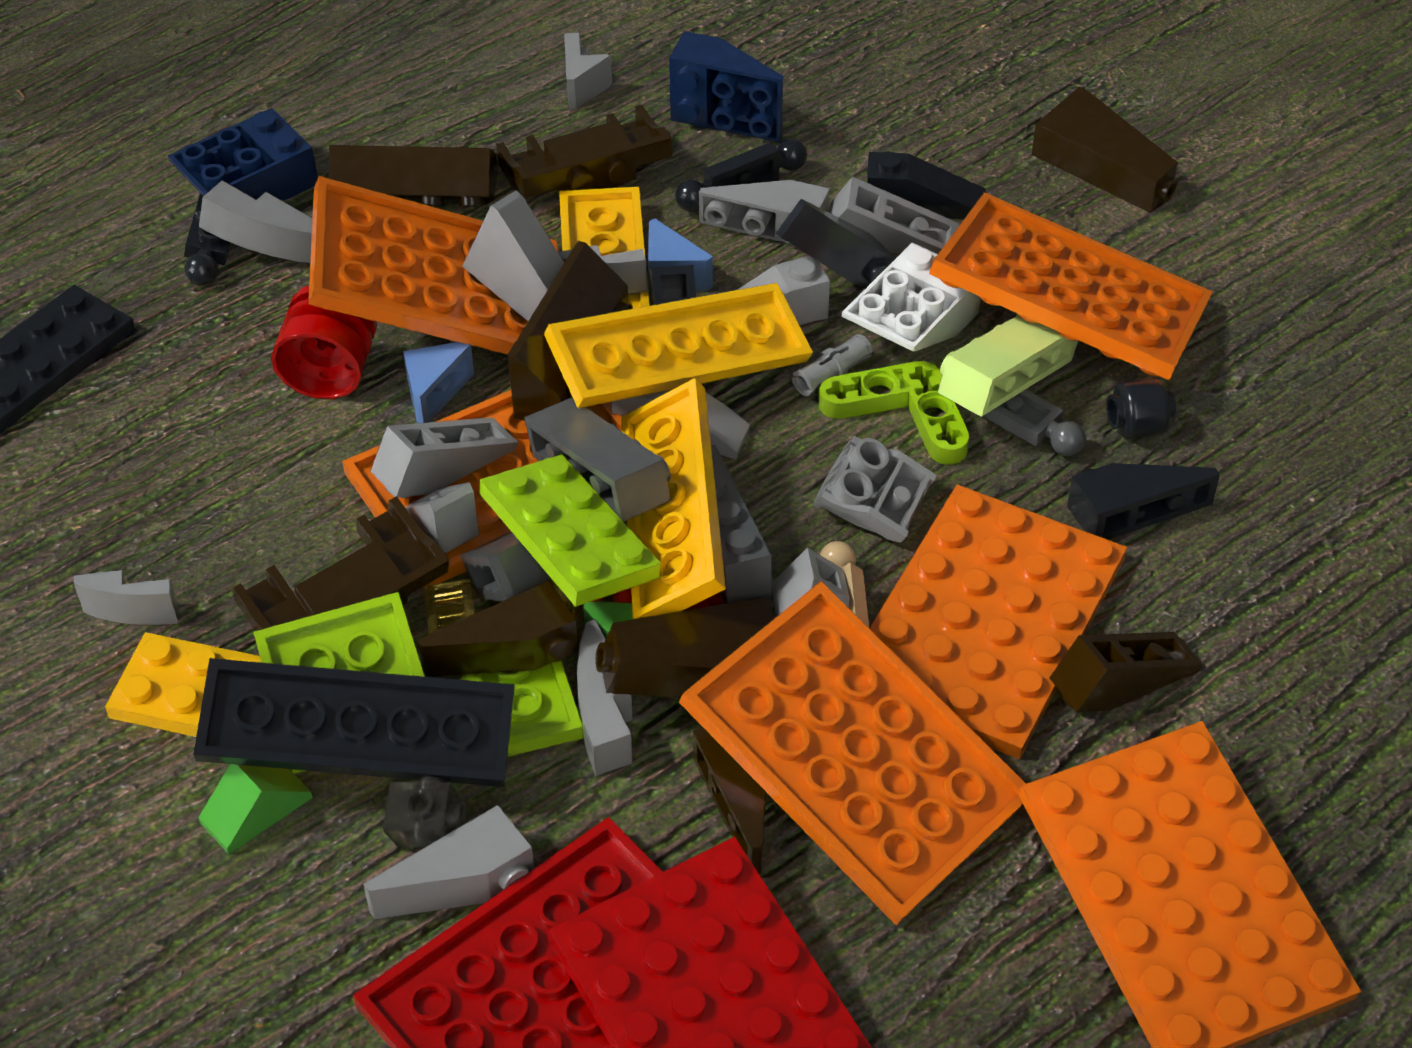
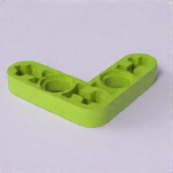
[819,361,969,465]

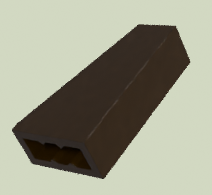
[1032,86,1178,213]
[595,597,774,698]

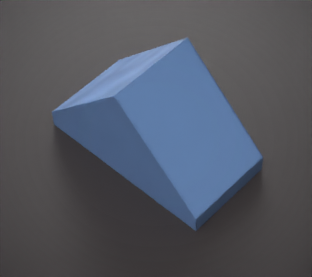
[648,218,713,292]
[403,342,474,423]

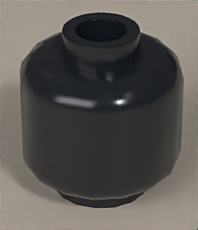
[1106,378,1176,438]

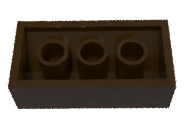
[329,145,499,207]
[508,241,633,421]

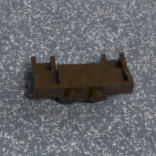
[496,105,672,198]
[232,496,449,631]

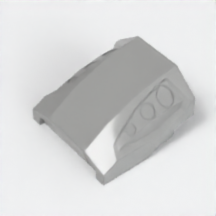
[814,436,937,543]

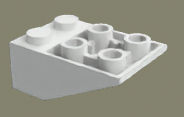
[842,243,981,352]

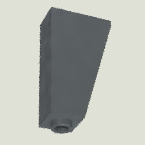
[460,520,627,601]

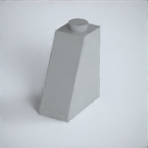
[462,191,564,321]

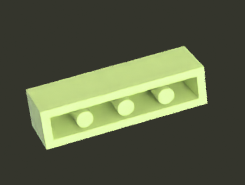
[938,314,1078,417]

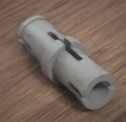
[792,334,873,396]

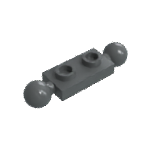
[983,389,1086,457]

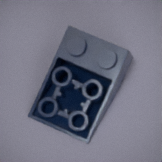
[669,31,784,142]
[168,108,318,200]

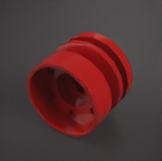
[271,286,378,399]

